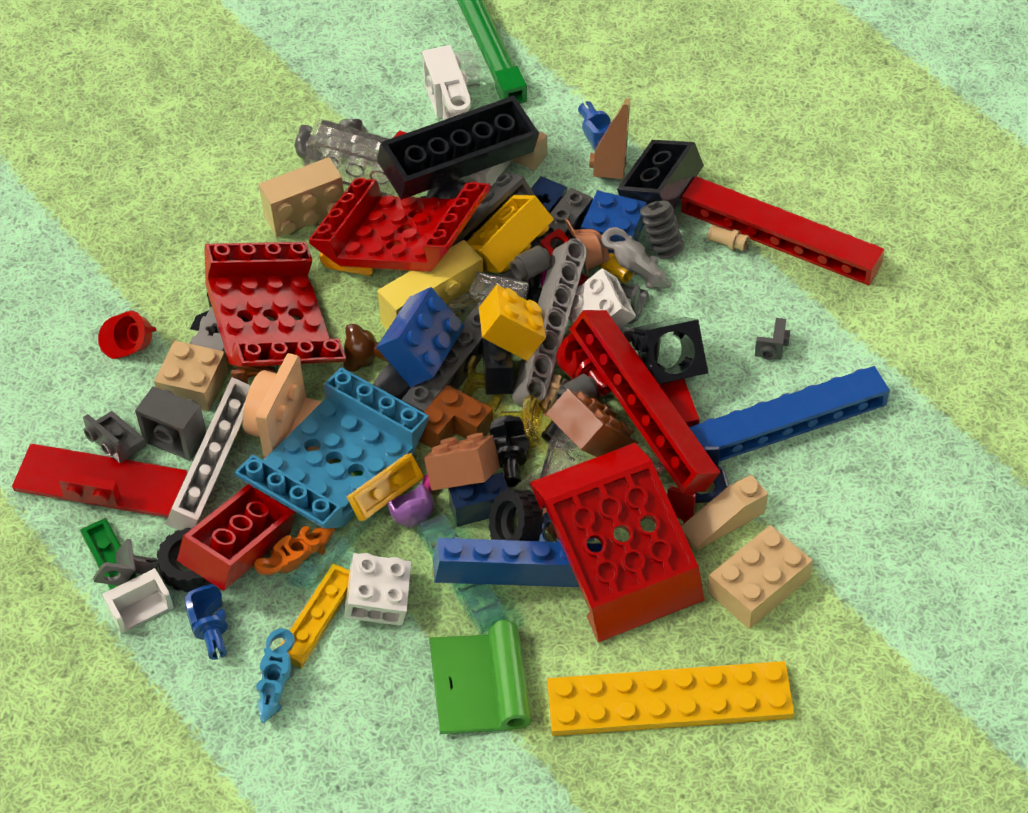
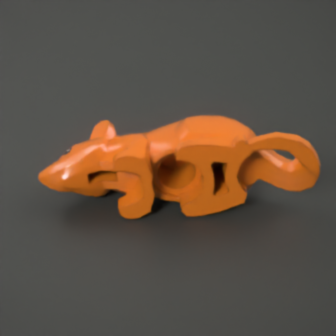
[254,526,336,575]

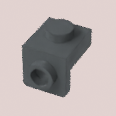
[755,318,791,360]

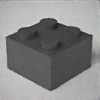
[135,386,206,461]

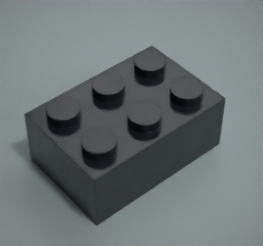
[617,140,704,209]

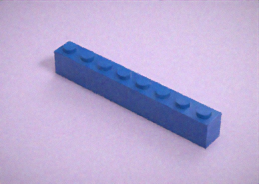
[689,366,889,462]

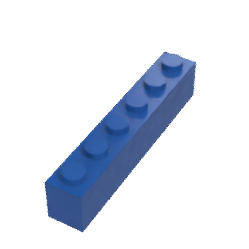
[433,538,602,587]

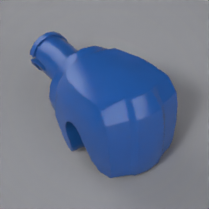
[578,101,611,151]

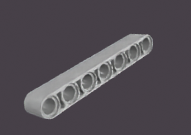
[512,238,587,408]

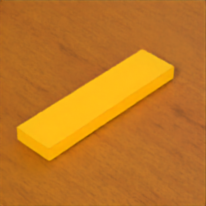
[280,563,349,669]

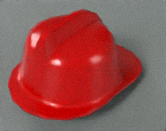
[98,310,157,359]

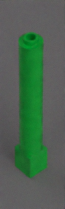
[457,0,527,104]

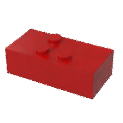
[177,484,297,591]

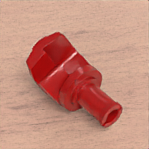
[556,333,611,396]

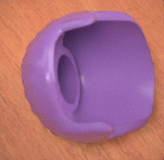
[388,484,434,528]

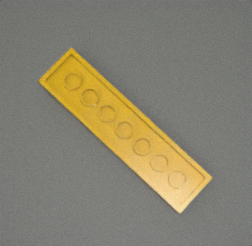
[547,661,794,736]

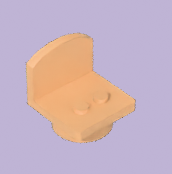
[243,353,336,464]

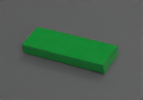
[80,518,137,590]

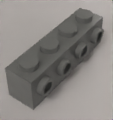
[450,172,535,248]

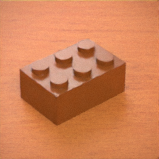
[546,389,639,457]

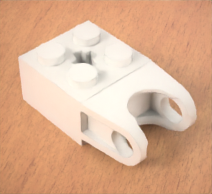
[422,45,471,120]

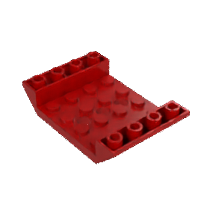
[308,178,491,272]
[204,242,346,367]
[530,443,705,643]

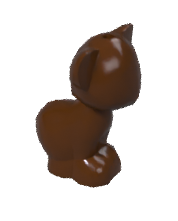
[343,324,390,372]

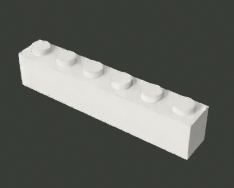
[165,377,251,530]

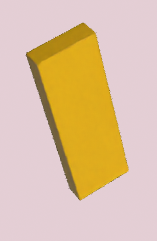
[346,453,424,521]

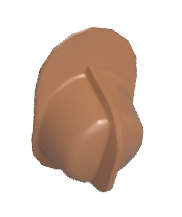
[565,218,609,277]

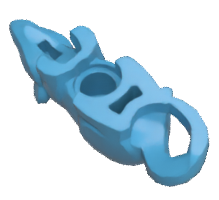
[256,628,295,723]

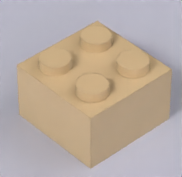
[154,340,229,412]

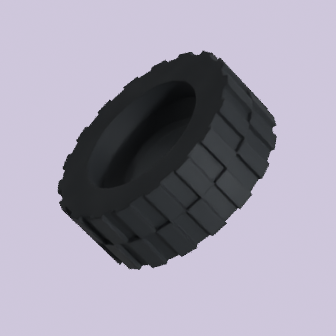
[489,489,544,541]
[157,528,211,592]

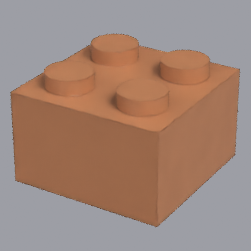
[424,433,500,490]

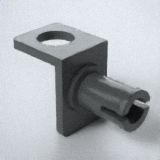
[93,539,158,586]

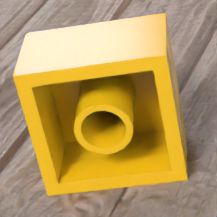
[479,284,546,361]

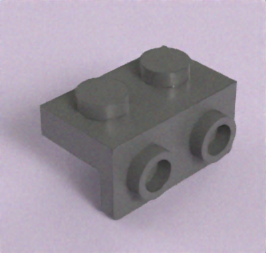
[83,411,146,463]

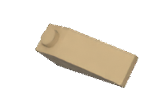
[681,474,768,551]

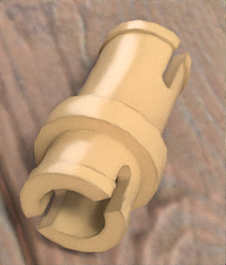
[707,225,750,252]
[535,375,566,417]

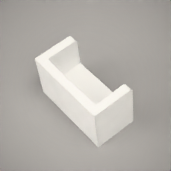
[102,568,174,634]

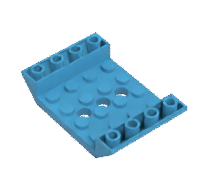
[234,367,429,528]

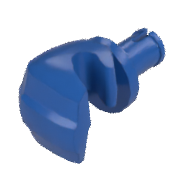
[185,584,228,660]

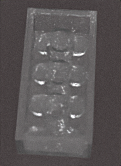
[304,117,399,197]

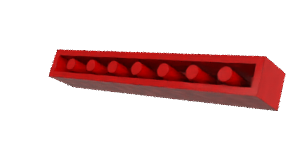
[681,176,885,286]
[569,310,721,493]

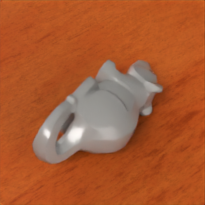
[601,227,671,289]

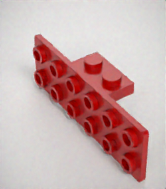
[12,444,188,518]

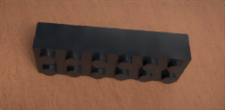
[377,96,539,200]

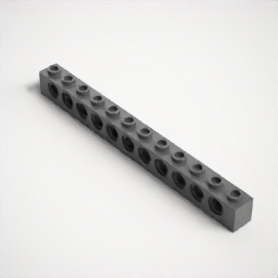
[402,188,593,412]

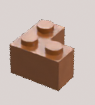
[419,385,493,448]

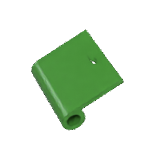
[429,620,531,734]

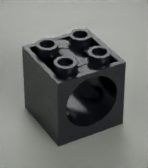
[631,317,708,384]

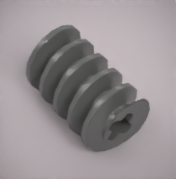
[640,200,684,259]

